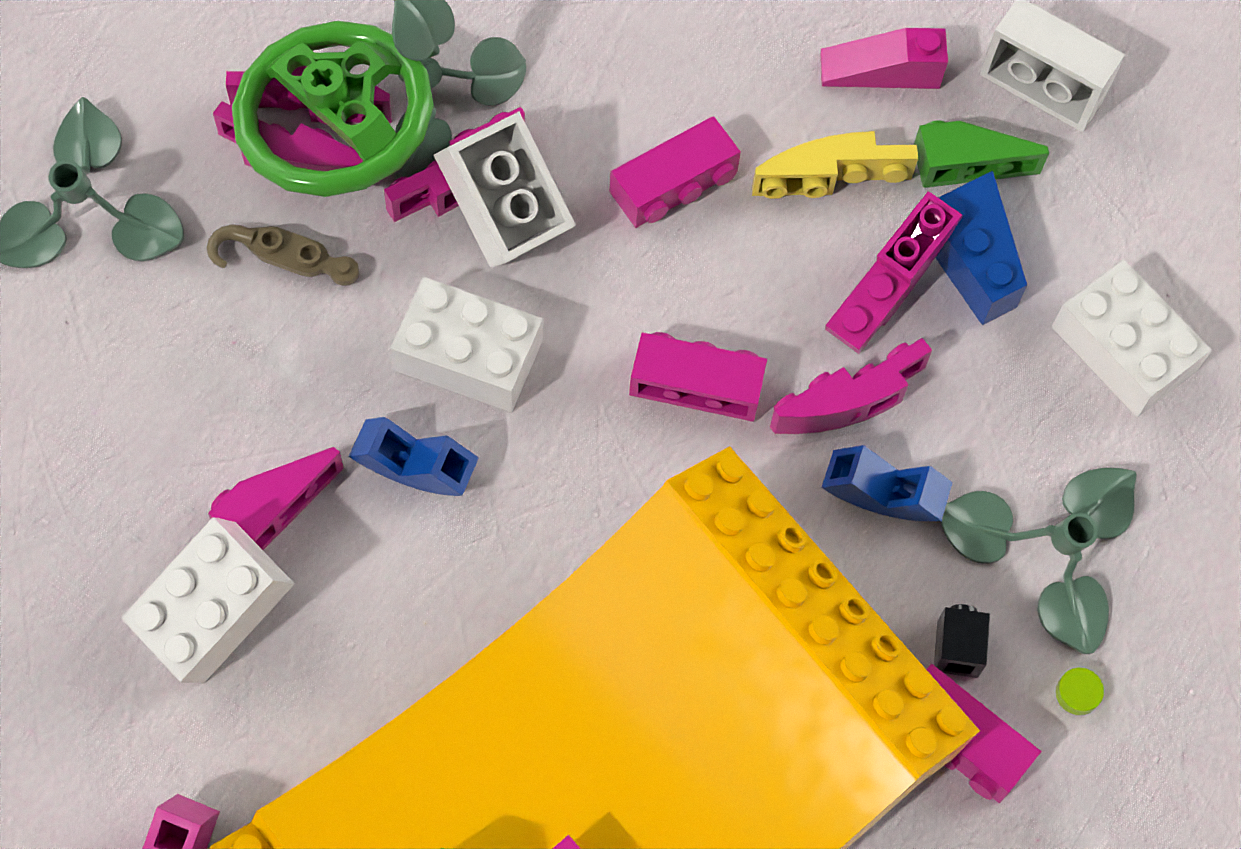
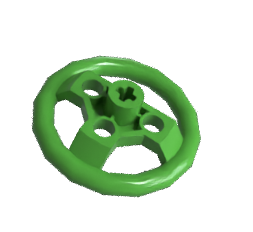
[232,20,434,197]

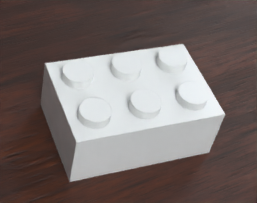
[979,0,1125,132]
[434,112,576,268]
[1051,259,1212,418]
[390,277,543,412]
[121,517,295,683]

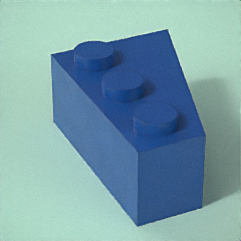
[935,171,1027,325]

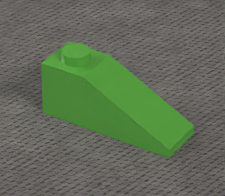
[913,120,1049,188]

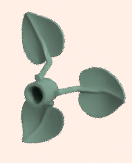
[392,0,526,178]
[0,97,184,268]
[941,468,1137,654]

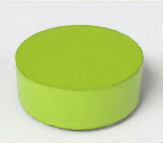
[1056,667,1104,715]

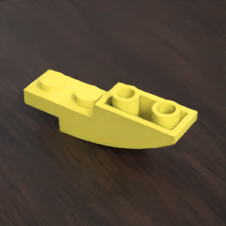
[751,131,918,199]

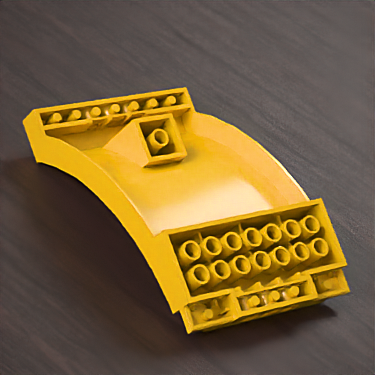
[209,446,980,849]

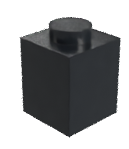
[934,604,990,678]

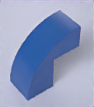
[348,417,479,496]
[821,445,953,522]

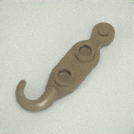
[206,224,359,286]

